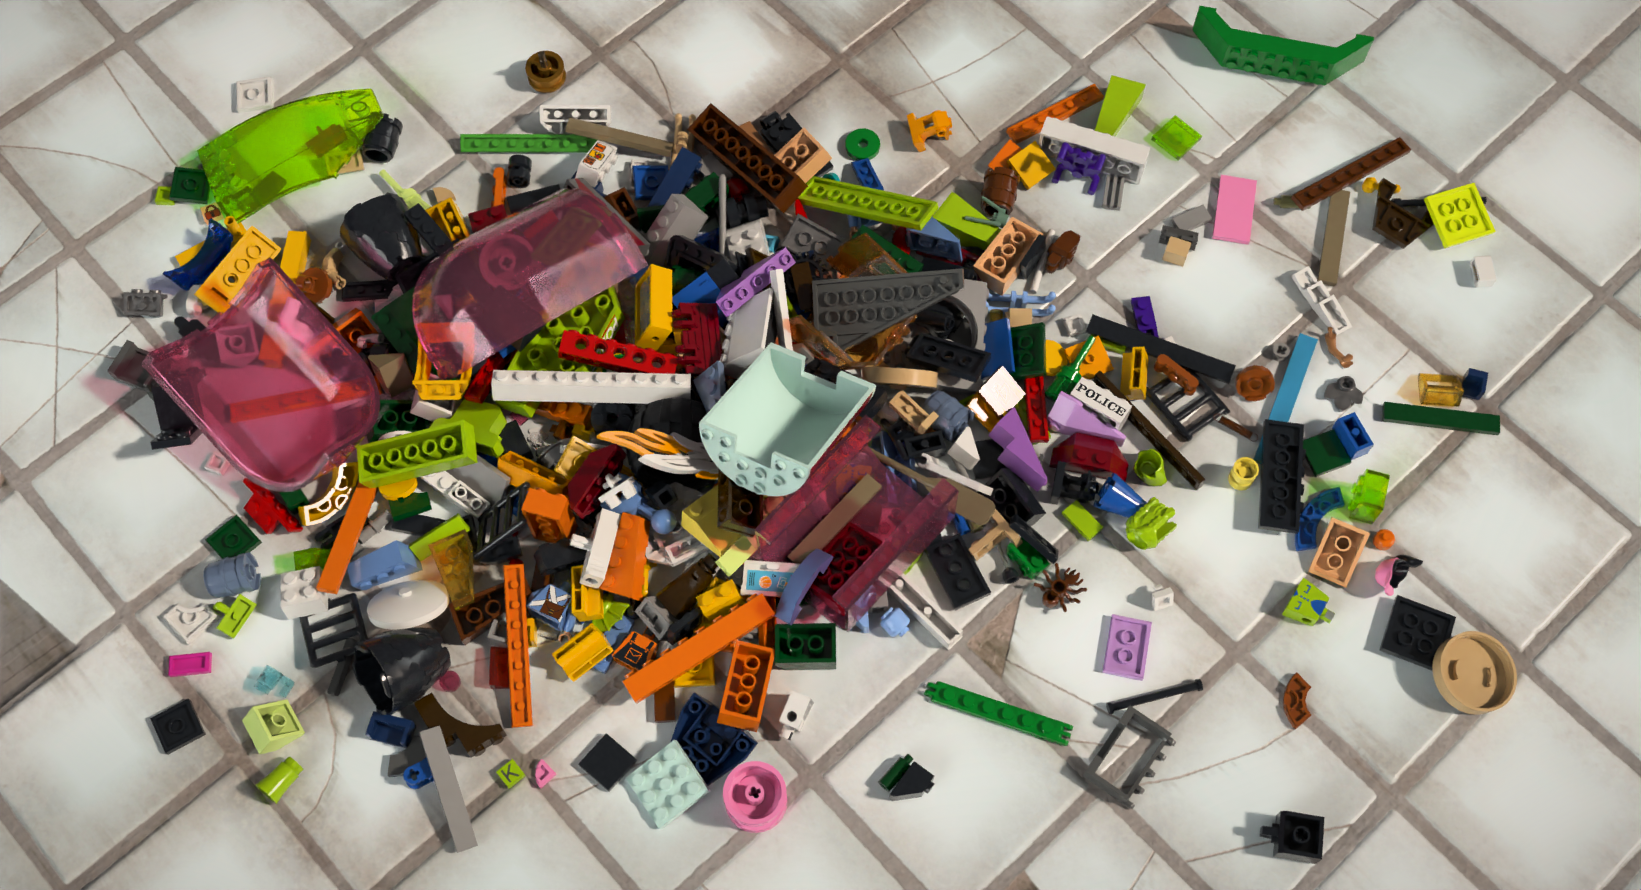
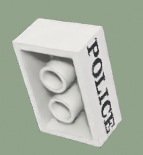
[1070,377,1132,431]

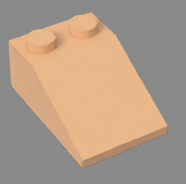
[1308,517,1370,588]

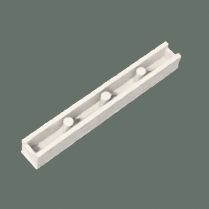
[878,564,963,650]

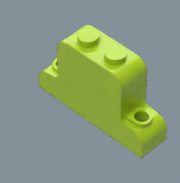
[429,400,507,458]

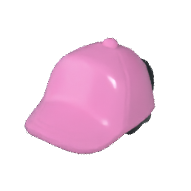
[1375,555,1423,596]

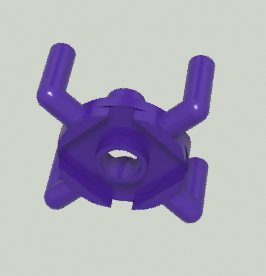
[1051,142,1106,195]

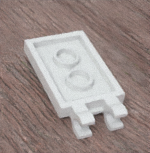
[917,453,993,496]

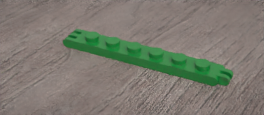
[924,681,1073,746]

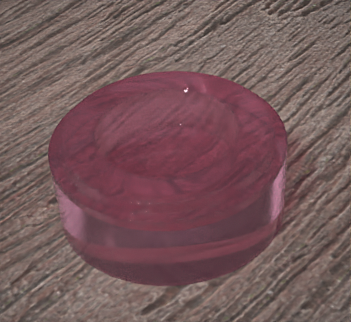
[439,671,461,692]

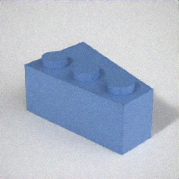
[347,540,423,590]

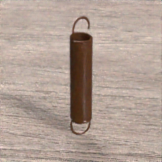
[1213,413,1258,442]

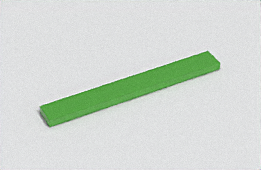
[460,134,597,153]

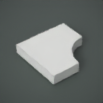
[163,603,221,645]

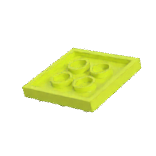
[1424,183,1496,249]

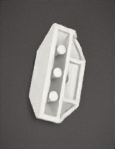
[540,105,611,134]

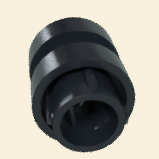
[714,192,769,229]

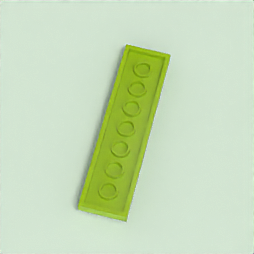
[796,176,939,231]

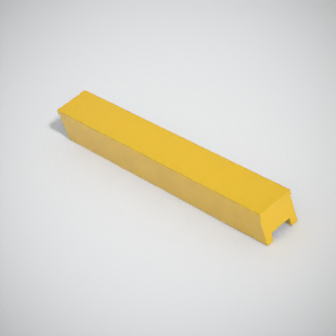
[259,231,311,369]

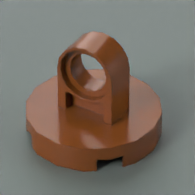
[295,267,332,304]
[1235,365,1275,401]

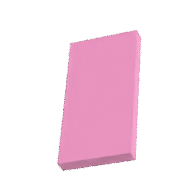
[1212,175,1257,245]

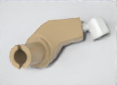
[322,242,350,289]

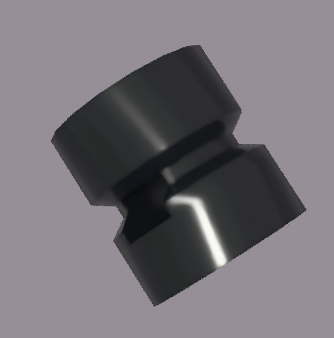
[506,155,532,188]

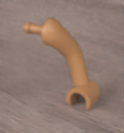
[1325,327,1353,368]

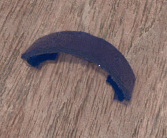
[162,218,233,291]

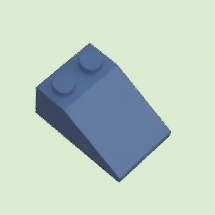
[906,217,963,262]

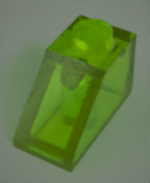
[294,548,331,571]

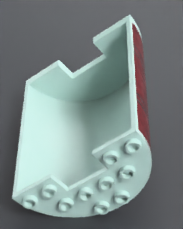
[699,342,876,496]

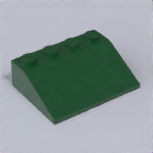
[371,283,448,374]

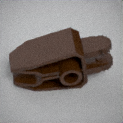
[1045,230,1080,274]

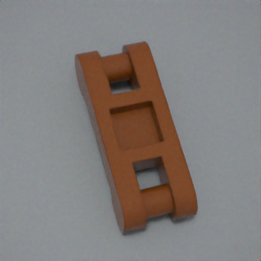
[1154,354,1199,396]

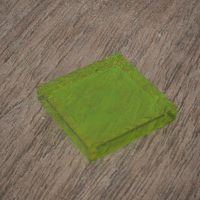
[1151,115,1202,160]

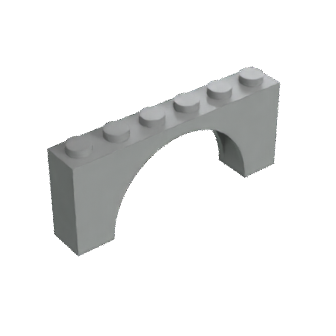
[931,279,989,395]

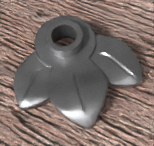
[1324,376,1363,411]

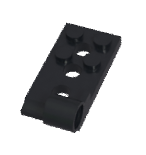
[905,332,991,383]

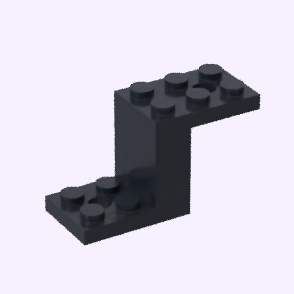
[150,368,206,450]

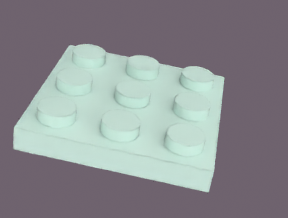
[626,740,711,829]

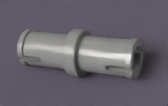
[359,509,393,544]

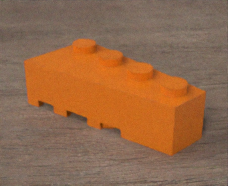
[599,512,650,602]

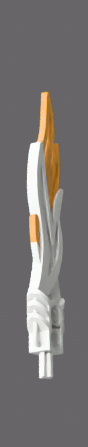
[596,428,718,479]

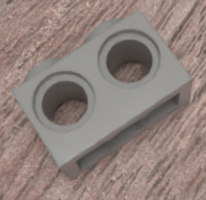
[635,596,679,640]

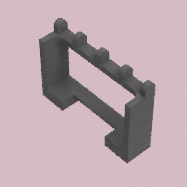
[1083,706,1176,809]

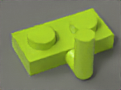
[213,594,257,639]

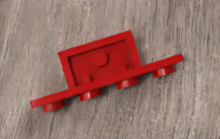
[243,477,303,534]

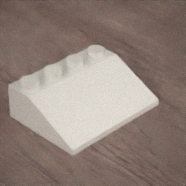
[719,288,773,379]

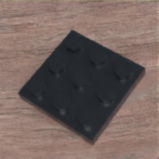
[1379,595,1456,671]

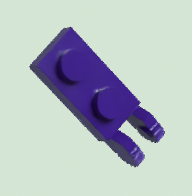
[1131,296,1159,338]

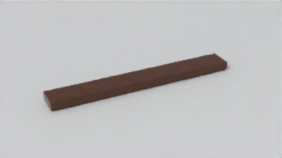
[1291,137,1411,211]

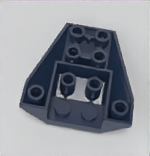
[671,692,758,786]

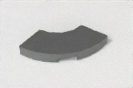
[387,736,426,777]

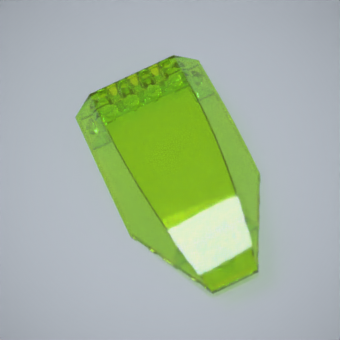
[197,89,384,224]

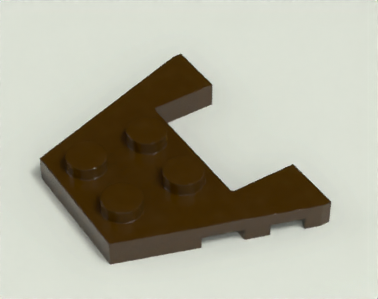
[1372,178,1434,249]

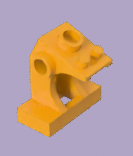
[907,110,952,153]

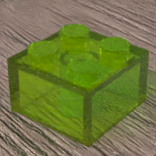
[1347,469,1390,524]

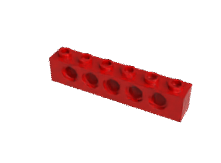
[558,329,677,374]

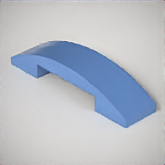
[775,548,833,626]

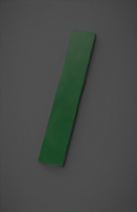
[1382,402,1500,435]

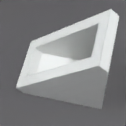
[947,427,980,470]

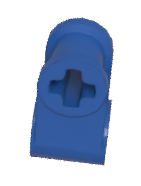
[403,757,434,789]

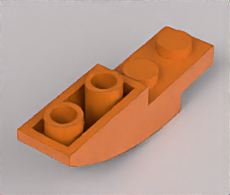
[535,402,593,426]

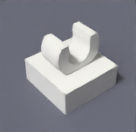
[1151,584,1174,611]

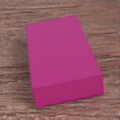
[168,652,212,677]

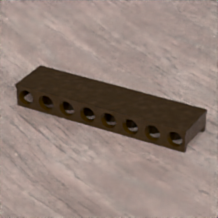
[717,379,763,537]

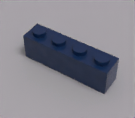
[648,147,703,207]

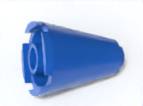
[1093,473,1147,518]

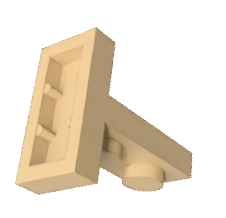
[888,389,939,436]
[968,509,1023,561]

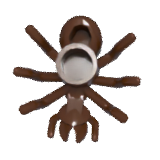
[1034,563,1087,612]

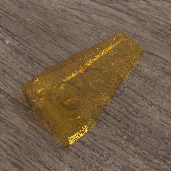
[428,529,474,610]

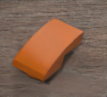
[988,139,1023,170]

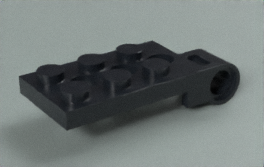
[916,523,991,611]

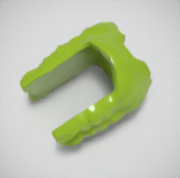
[1125,497,1177,550]

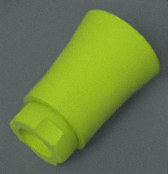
[255,757,303,804]

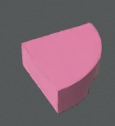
[535,759,557,789]

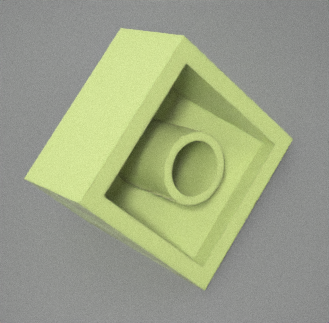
[242,699,305,755]

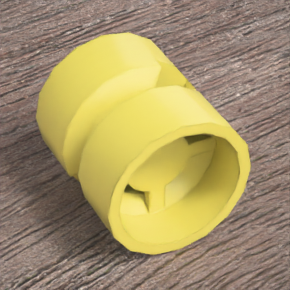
[1228,457,1259,491]

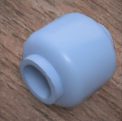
[880,607,910,637]

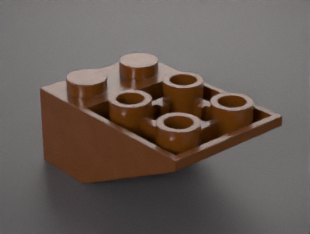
[604,187,640,229]

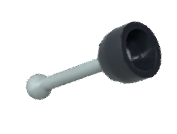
[996,542,1020,584]

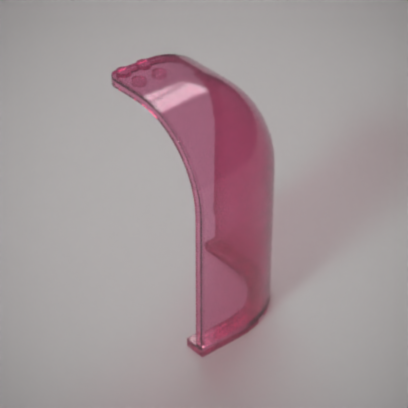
[412,188,648,380]
[141,258,380,492]

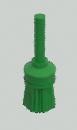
[1045,336,1096,403]

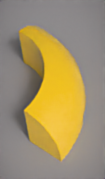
[298,462,358,526]

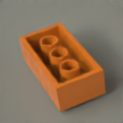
[521,488,578,544]
[717,640,775,732]

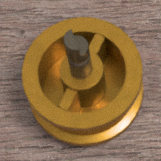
[525,51,566,93]

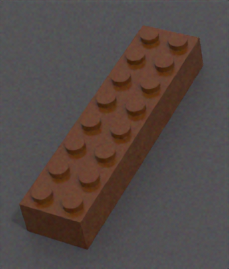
[687,103,808,213]

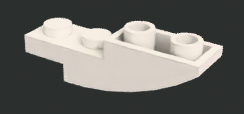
[420,471,490,519]

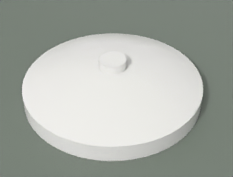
[367,580,450,630]

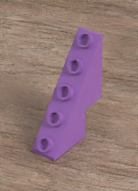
[716,247,796,317]
[988,407,1047,492]

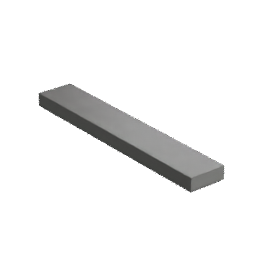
[419,726,478,853]

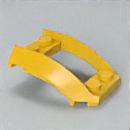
[412,322,474,400]

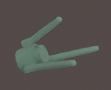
[964,196,1009,228]

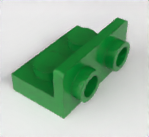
[1006,537,1050,580]

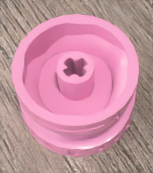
[723,761,787,833]

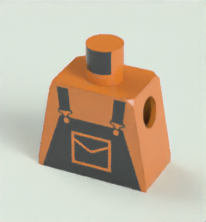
[612,626,658,672]

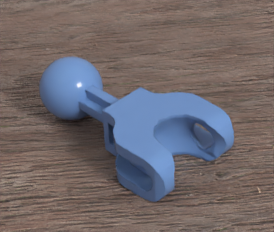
[600,472,677,534]

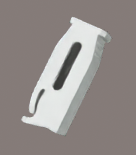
[570,508,621,588]

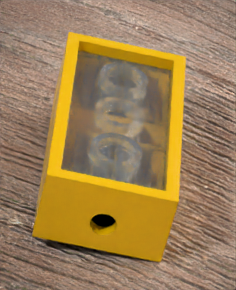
[635,264,672,351]

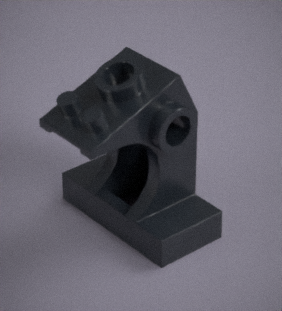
[1050,461,1099,505]

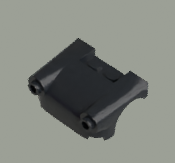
[898,257,977,339]

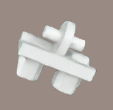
[598,474,637,509]

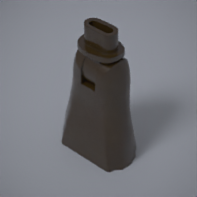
[656,553,718,620]

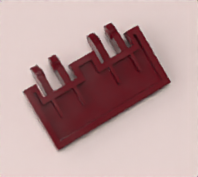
[672,303,722,377]

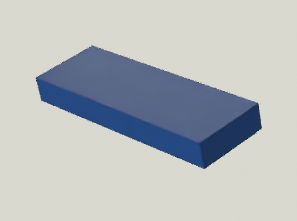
[851,158,884,191]

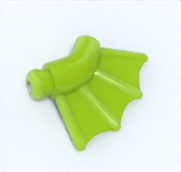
[592,593,630,632]

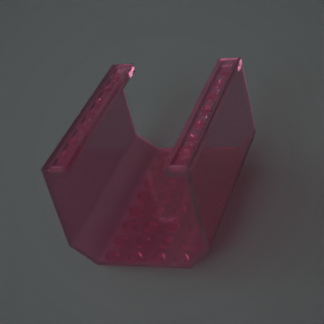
[755,415,959,632]

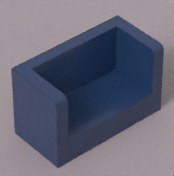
[365,711,416,748]

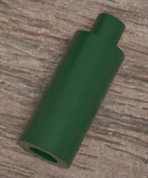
[878,754,914,792]

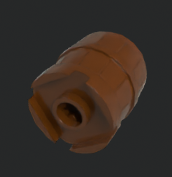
[981,167,1020,217]

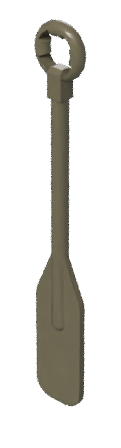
[840,443,995,525]

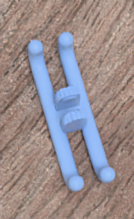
[986,288,1056,317]

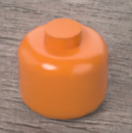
[1373,529,1395,551]

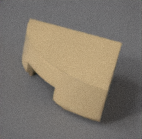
[433,187,456,203]

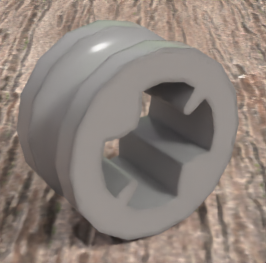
[1271,343,1290,362]

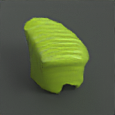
[1133,449,1167,486]

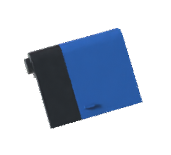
[672,257,758,328]

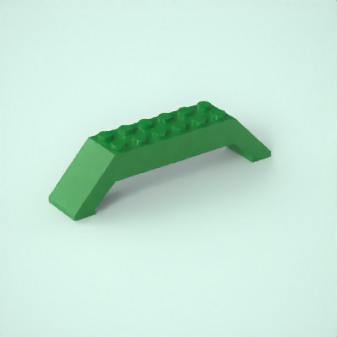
[1192,5,1374,85]

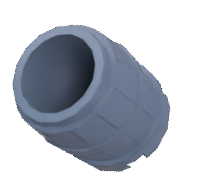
[922,391,974,443]
[203,552,261,598]

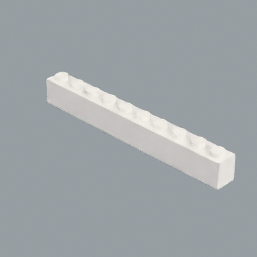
[491,370,691,404]

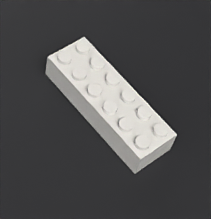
[1038,116,1150,184]

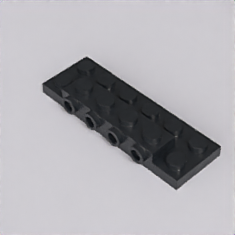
[1258,419,1306,534]

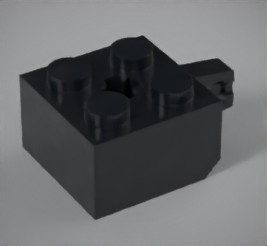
[1259,811,1325,864]

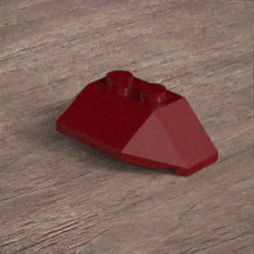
[1049,432,1129,482]
[568,444,627,519]

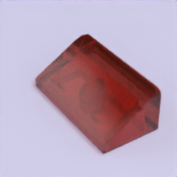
[489,646,510,689]

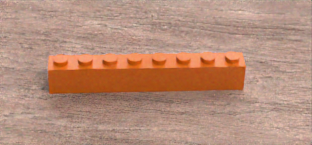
[622,593,775,704]

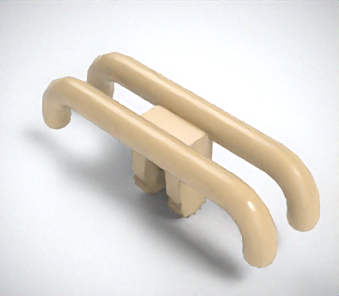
[668,113,696,170]

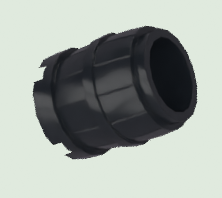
[361,112,403,163]

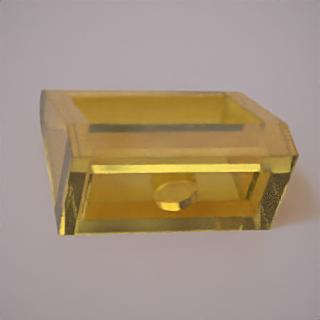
[1418,373,1464,407]

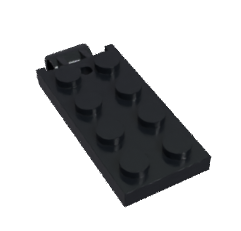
[760,111,834,184]

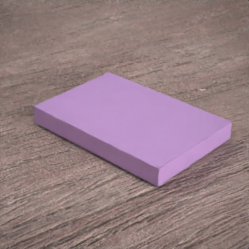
[1102,614,1152,681]

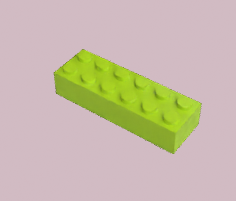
[356,420,478,488]

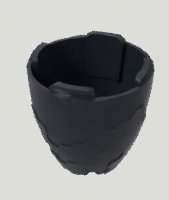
[340,192,423,282]
[352,627,451,715]

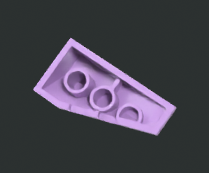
[1047,391,1126,447]

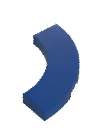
[1295,487,1345,551]

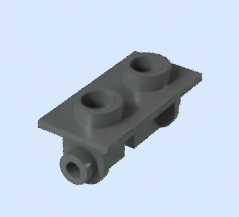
[1159,225,1199,251]

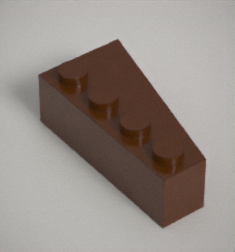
[448,577,532,646]

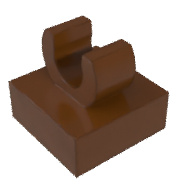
[549,420,573,441]

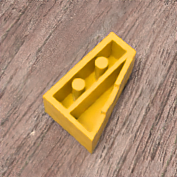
[425,197,477,250]

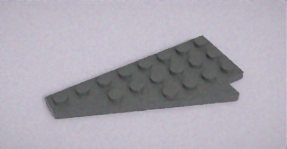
[812,269,965,355]

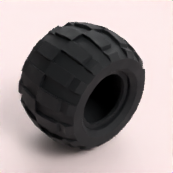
[626,398,716,490]

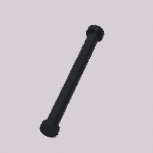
[1106,679,1203,714]

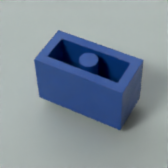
[1332,412,1374,460]

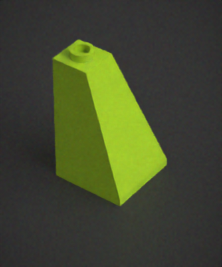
[1095,75,1146,137]
[932,192,1001,251]

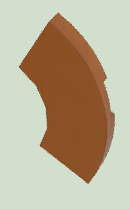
[1283,672,1311,729]

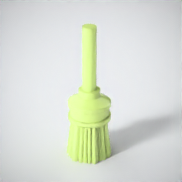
[379,169,431,210]

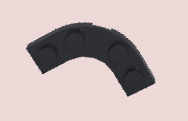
[457,514,523,565]

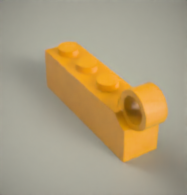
[497,451,571,501]

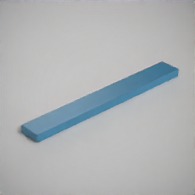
[1253,333,1318,464]

